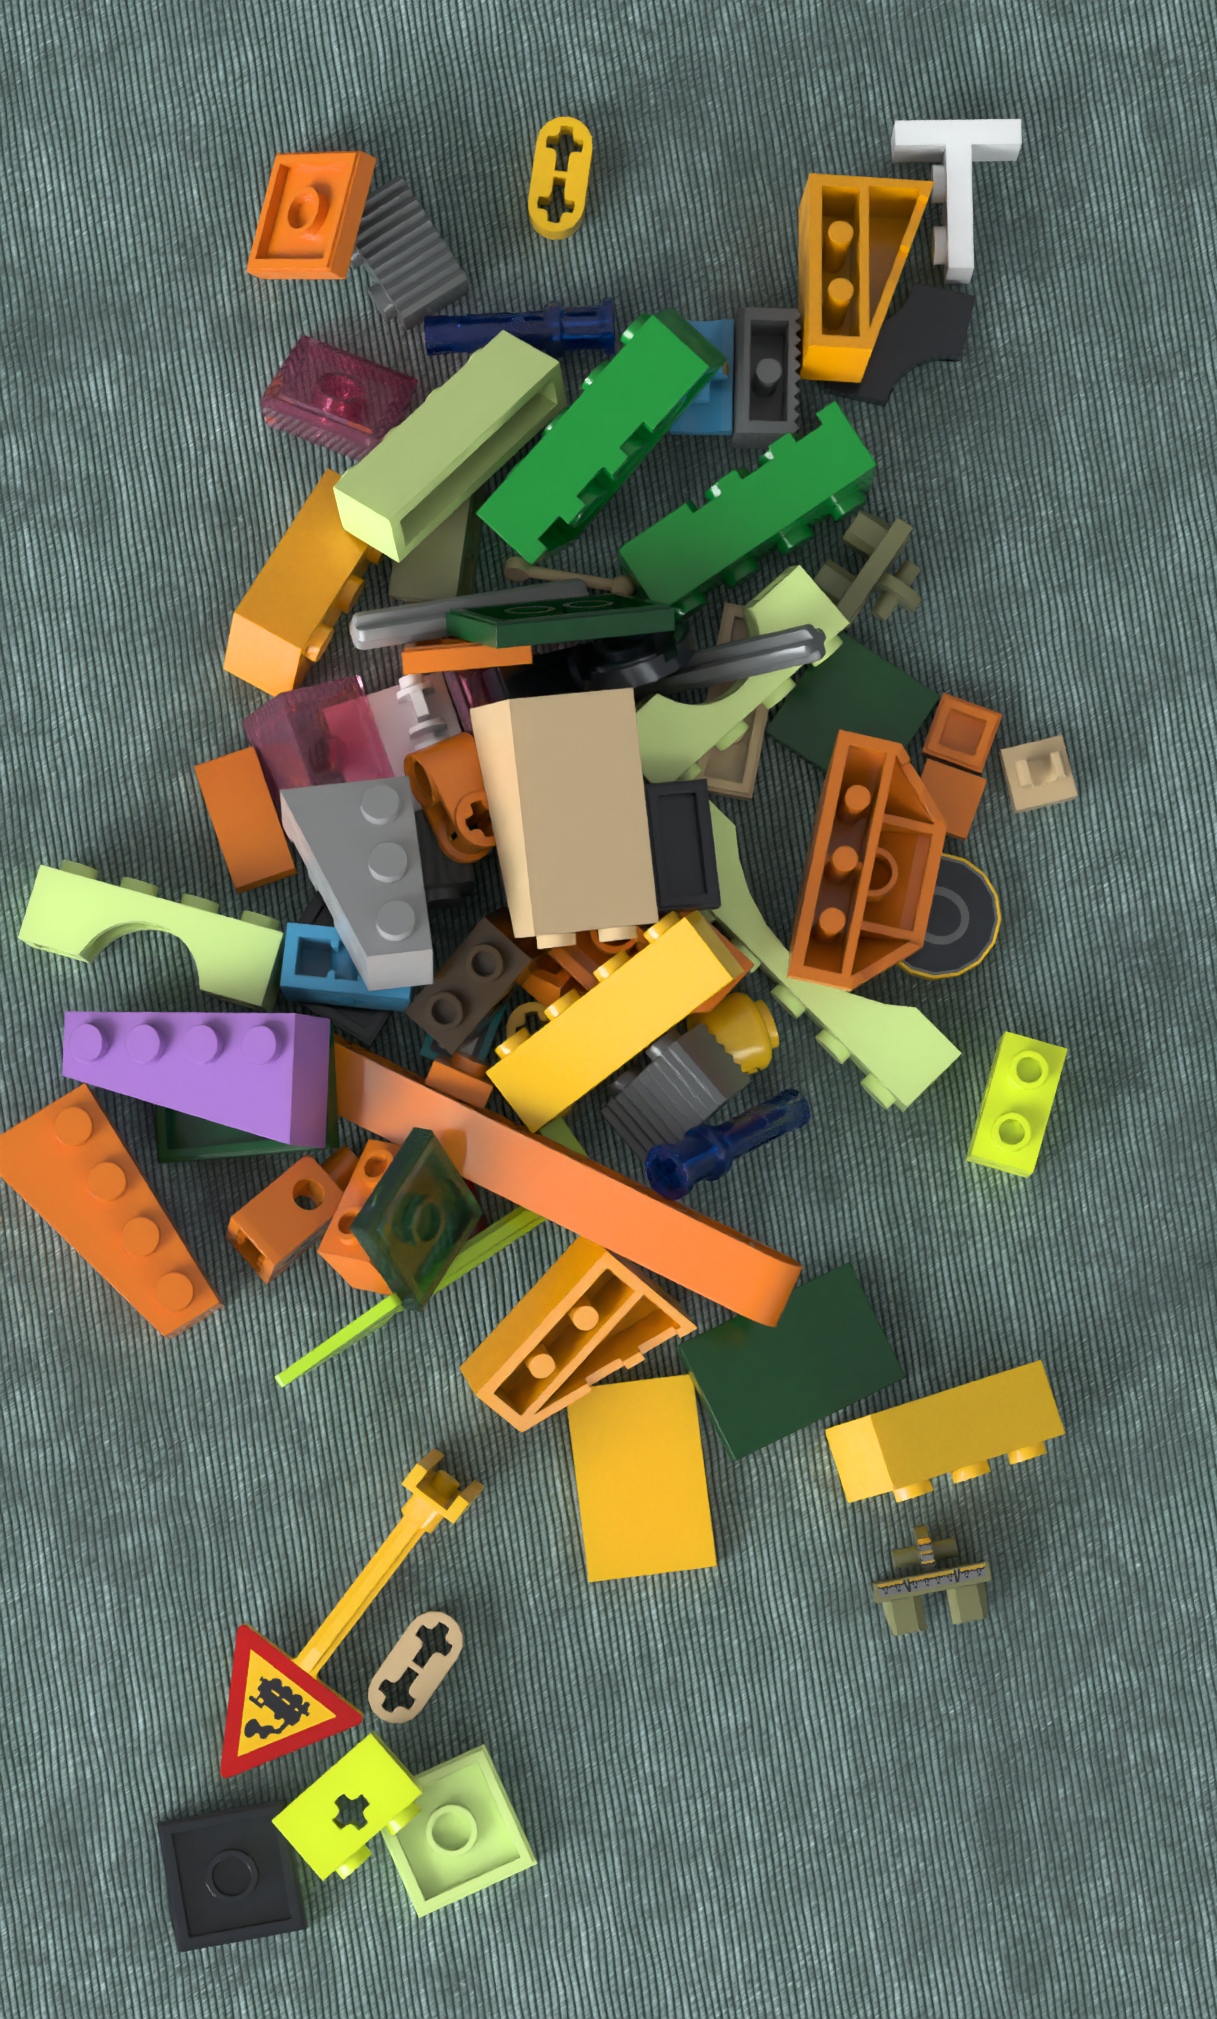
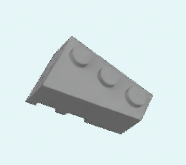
[280,776,433,991]

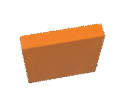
[246,151,377,279]
[402,636,532,675]

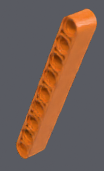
[333,1033,803,1327]

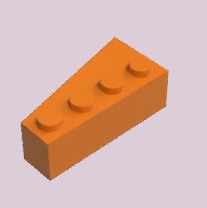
[0,1083,225,1339]

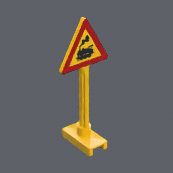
[220,1448,485,1778]

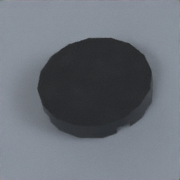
[567,619,696,692]

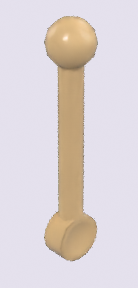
[504,557,635,595]

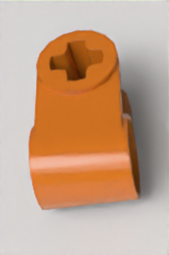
[404,732,496,864]

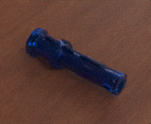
[424,298,616,358]
[645,1088,811,1201]

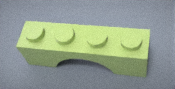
[635,565,850,784]
[18,860,286,1013]

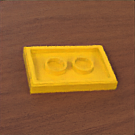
[567,1374,717,1582]

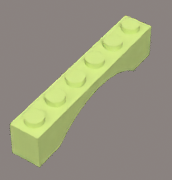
[699,800,962,1112]

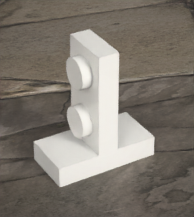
[891,119,1022,284]

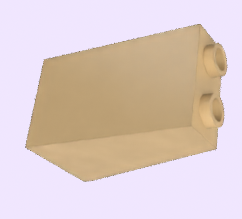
[470,688,659,949]

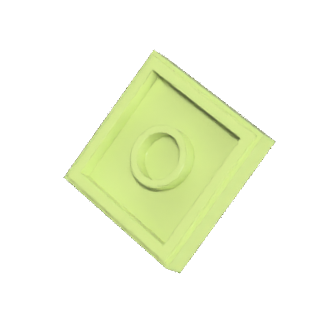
[367,1743,538,1918]

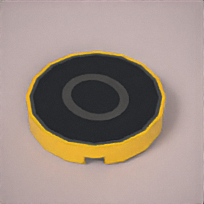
[895,853,1001,981]

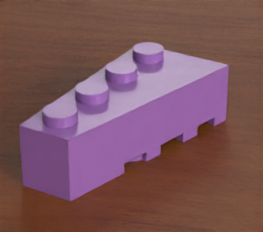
[62,1011,330,1148]

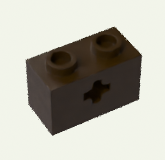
[404,906,552,1055]

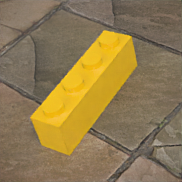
[485,910,745,1134]

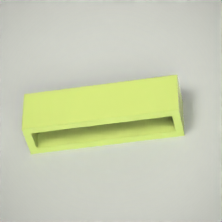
[333,330,567,563]

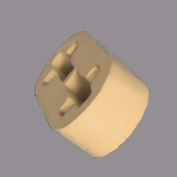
[368,1611,464,1723]

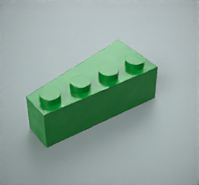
[476,308,728,565]
[618,401,877,622]

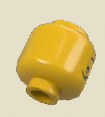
[682,992,779,1075]

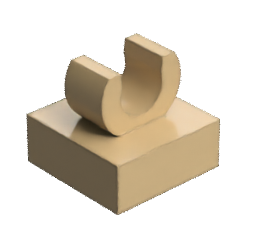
[999,735,1078,814]

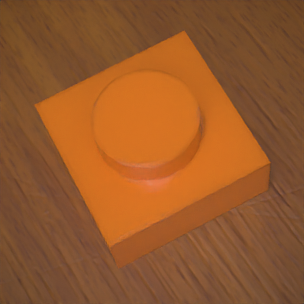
[424,1051,496,1110]

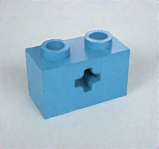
[280,922,416,1012]

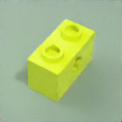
[965,1031,1068,1178]
[272,1730,424,1881]

